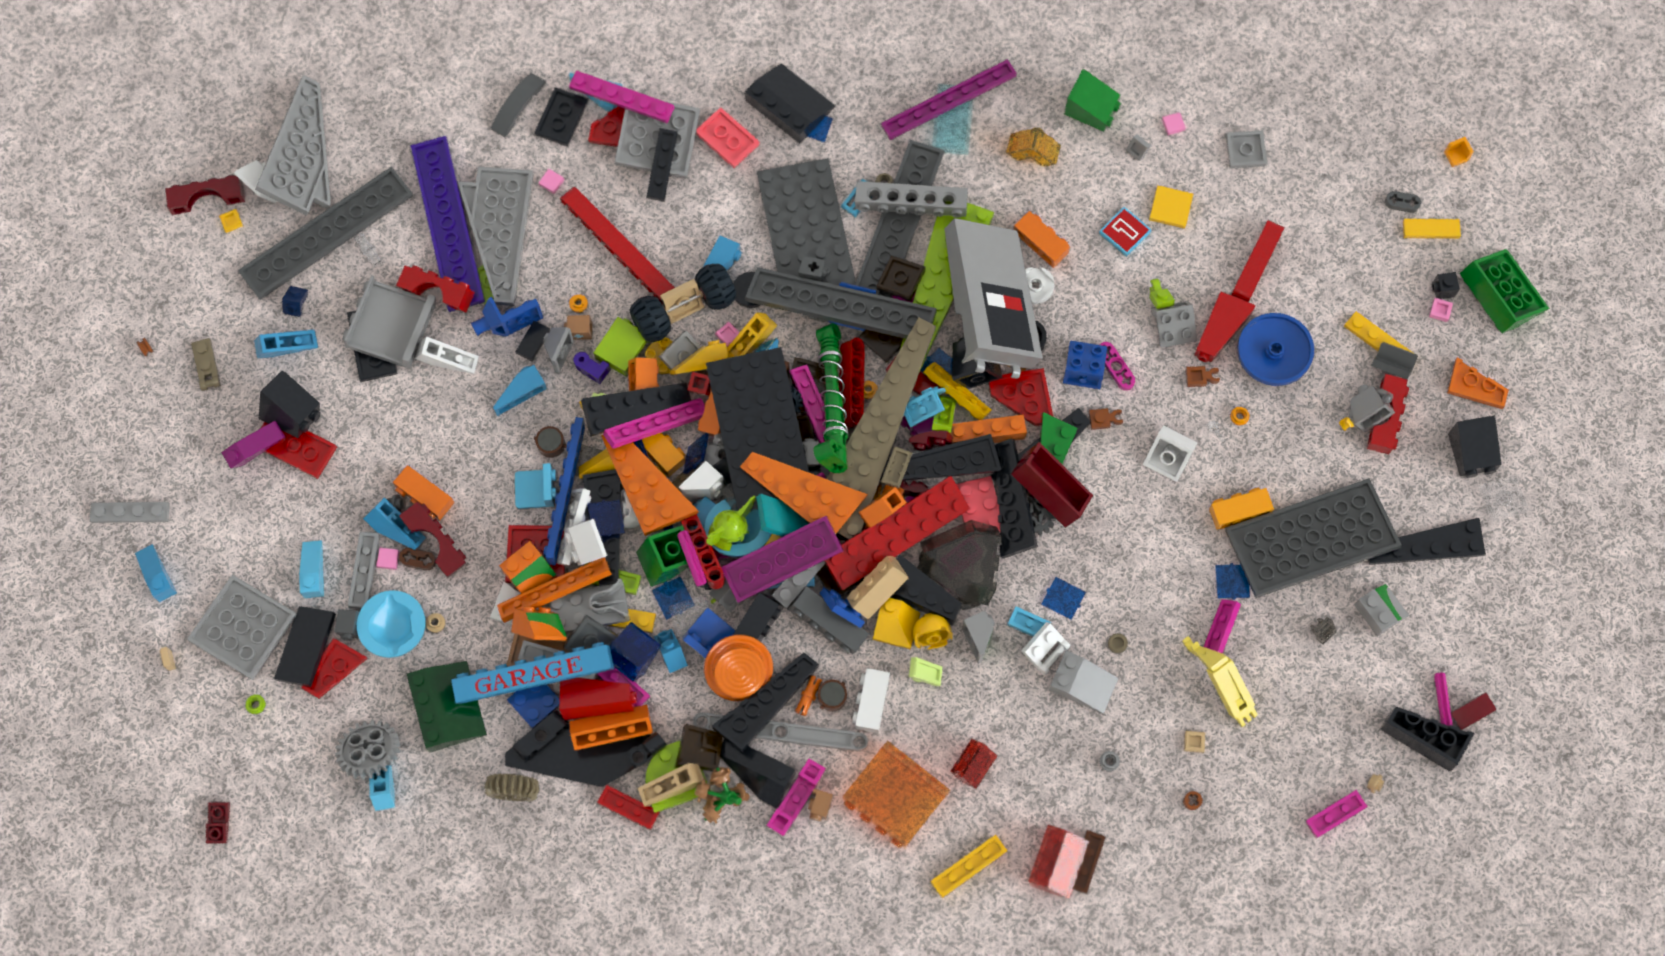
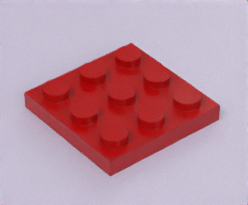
[505,525,565,583]

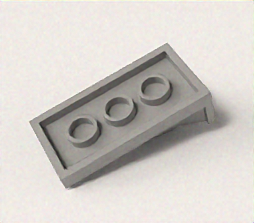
[547,579,630,633]

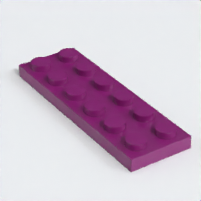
[721,516,844,603]

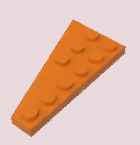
[601,435,699,536]
[740,452,868,534]

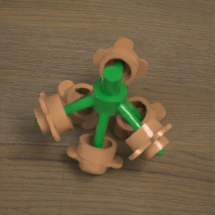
[695,767,750,824]

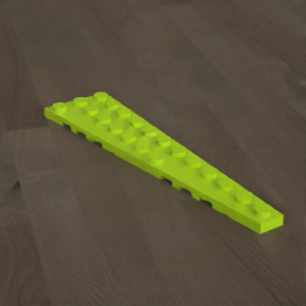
[900,201,994,375]

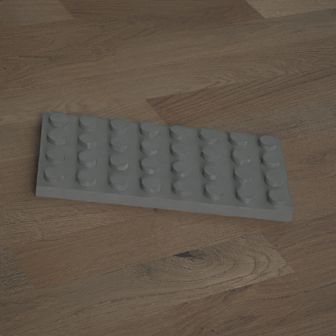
[757,158,856,286]
[1225,478,1402,598]

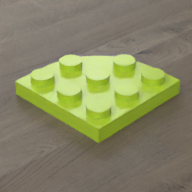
[645,740,711,813]

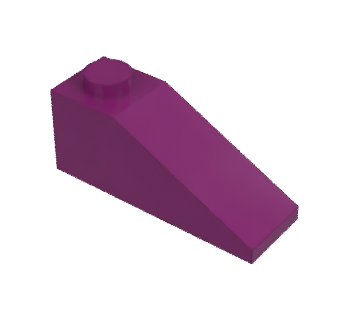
[221,421,285,469]

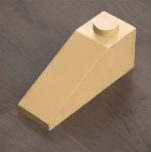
[638,763,703,807]

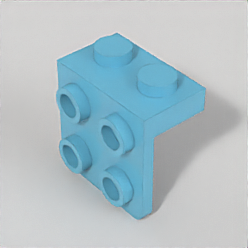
[515,463,557,509]

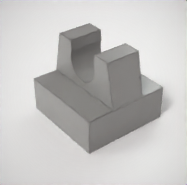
[1126,134,1152,161]

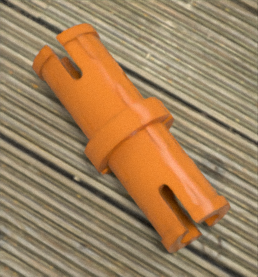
[795,675,822,716]

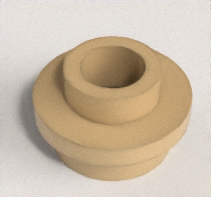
[426,613,446,633]
[1367,774,1384,794]

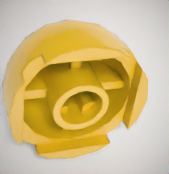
[913,613,953,650]

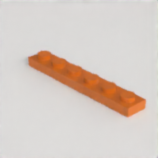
[497,557,612,623]

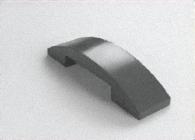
[490,73,546,138]

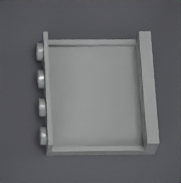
[342,275,436,369]

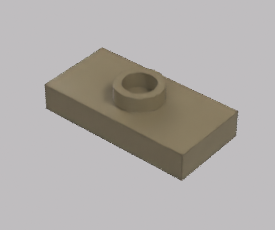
[881,446,912,489]

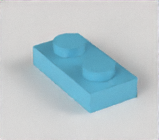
[1007,607,1052,637]

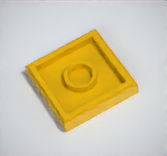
[1149,185,1193,229]

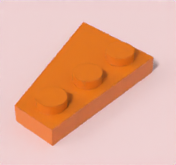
[1447,357,1509,409]

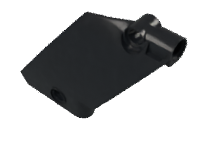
[505,710,667,787]

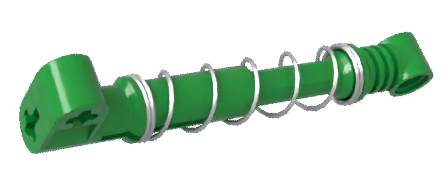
[813,323,848,473]

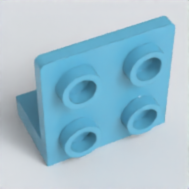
[904,387,946,427]

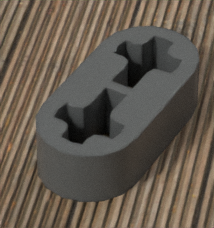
[1385,191,1421,213]

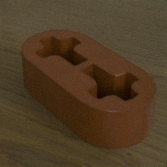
[399,548,436,570]

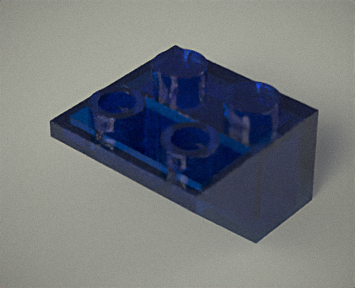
[610,622,662,682]

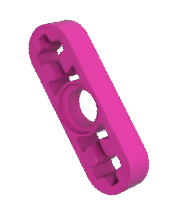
[1100,342,1135,391]

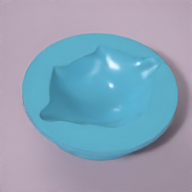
[705,496,772,558]
[357,590,426,658]

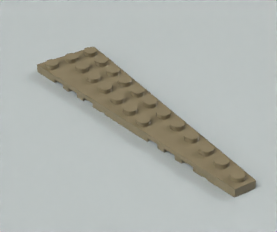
[827,317,936,539]

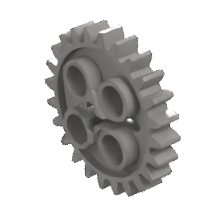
[335,720,401,779]

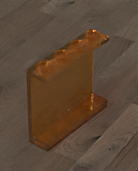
[843,740,951,849]

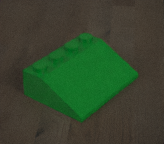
[1459,249,1550,334]

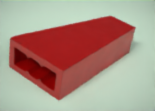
[1194,291,1256,362]
[559,677,637,720]

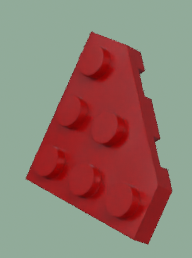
[588,106,625,147]
[988,368,1053,426]

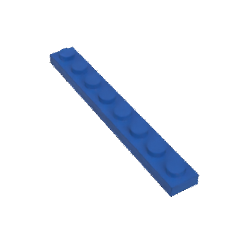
[543,417,586,566]

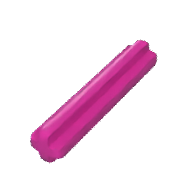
[677,530,707,586]
[1434,672,1453,726]

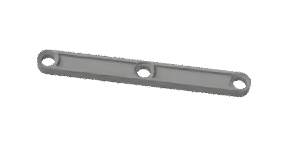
[693,712,868,752]

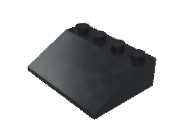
[745,63,836,144]

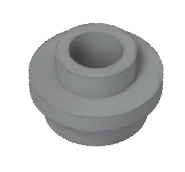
[1100,751,1120,771]

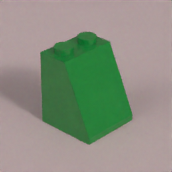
[1064,69,1121,132]
[636,525,689,587]

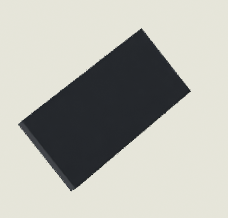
[347,310,398,382]
[274,606,336,687]

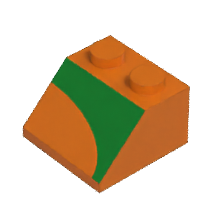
[499,541,557,594]
[511,606,567,641]

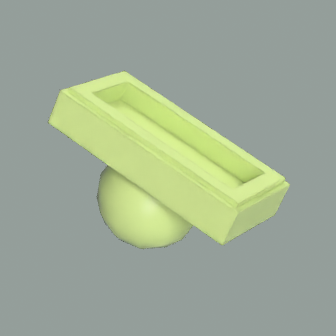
[909,657,943,686]

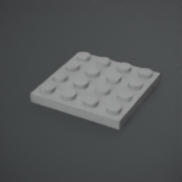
[615,102,700,179]
[187,575,296,680]

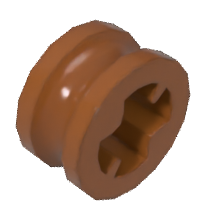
[136,337,154,357]
[1183,791,1202,810]

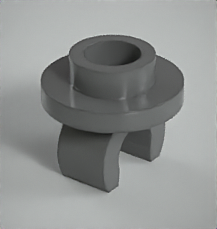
[387,494,404,512]

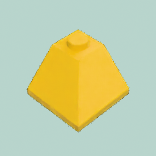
[873,598,920,650]

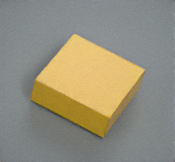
[219,209,243,233]

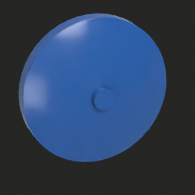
[1237,313,1314,386]

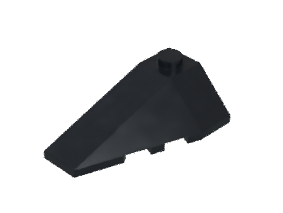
[720,739,796,808]

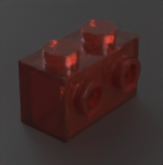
[950,739,997,789]

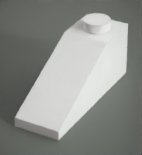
[415,337,479,374]

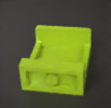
[593,317,650,377]

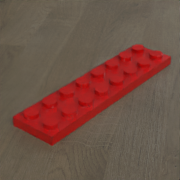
[824,476,970,590]

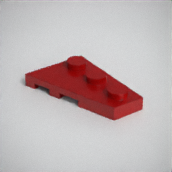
[301,638,368,699]

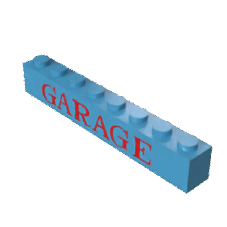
[451,642,614,704]

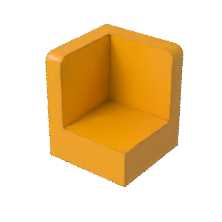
[1444,137,1474,167]

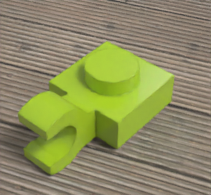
[1149,278,1175,309]

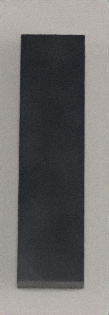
[646,128,678,202]

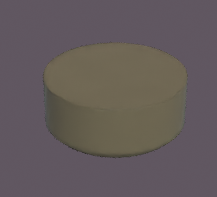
[1108,633,1128,654]

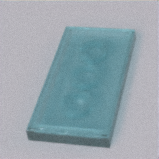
[932,84,973,155]

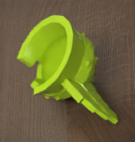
[706,496,756,551]

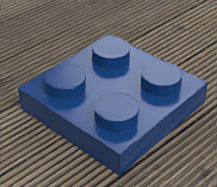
[819,587,865,628]
[507,684,560,729]

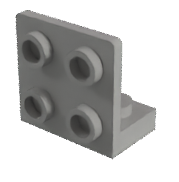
[1151,301,1197,348]

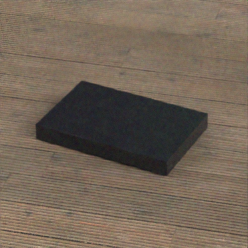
[534,87,589,147]

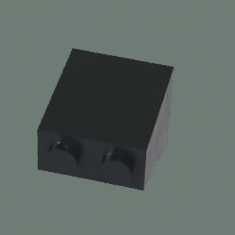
[952,337,1003,389]
[258,371,321,438]
[1448,415,1502,478]

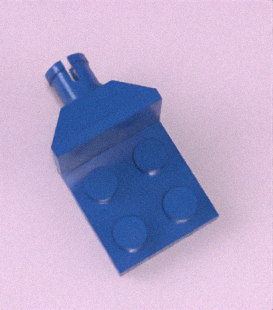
[471,297,543,337]

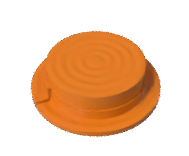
[704,635,773,702]

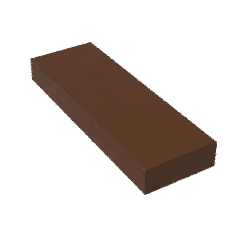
[1067,830,1106,894]

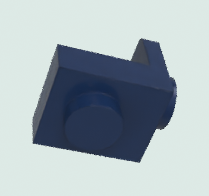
[282,286,308,317]

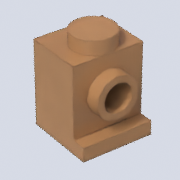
[808,789,833,822]

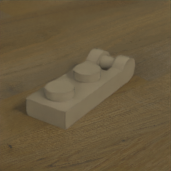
[191,338,221,391]

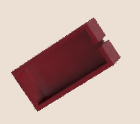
[1011,442,1094,528]

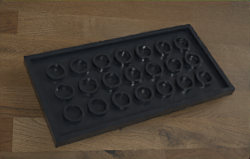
[706,347,809,511]

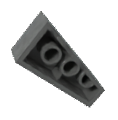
[787,587,869,654]

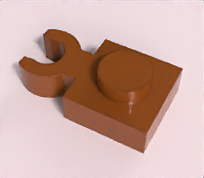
[1185,366,1220,387]
[1089,408,1123,430]

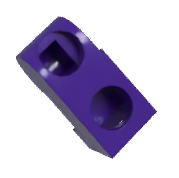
[573,352,611,384]

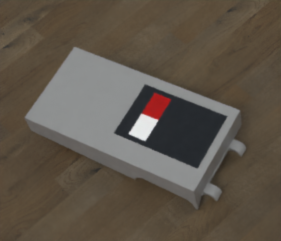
[945,218,1043,379]

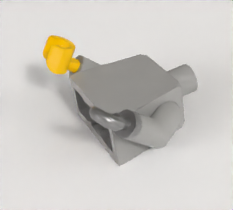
[1339,385,1395,432]

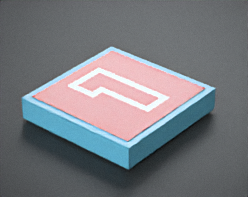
[1099,207,1152,257]

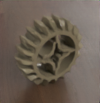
[484,774,540,802]

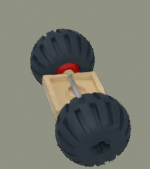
[630,264,736,342]

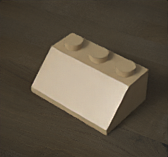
[847,556,909,619]

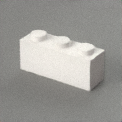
[852,668,890,734]

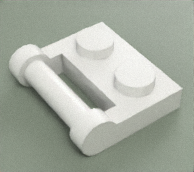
[1021,622,1071,675]

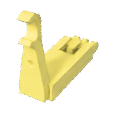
[1182,636,1258,727]

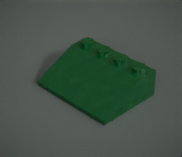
[406,661,487,753]

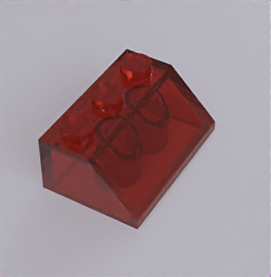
[1028,824,1089,899]

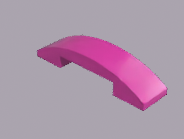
[766,758,826,837]

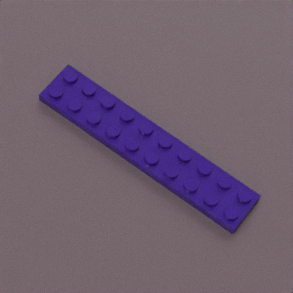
[410,136,485,312]

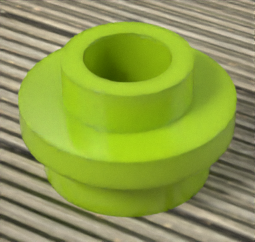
[245,695,266,714]

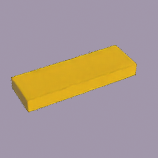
[1403,219,1461,239]

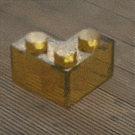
[1006,127,1061,167]

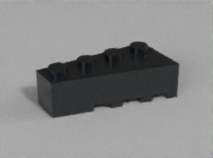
[891,554,962,626]
[733,592,784,642]
[1380,706,1475,772]

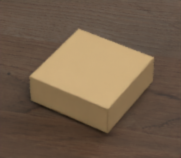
[159,647,176,671]
[1184,731,1205,753]

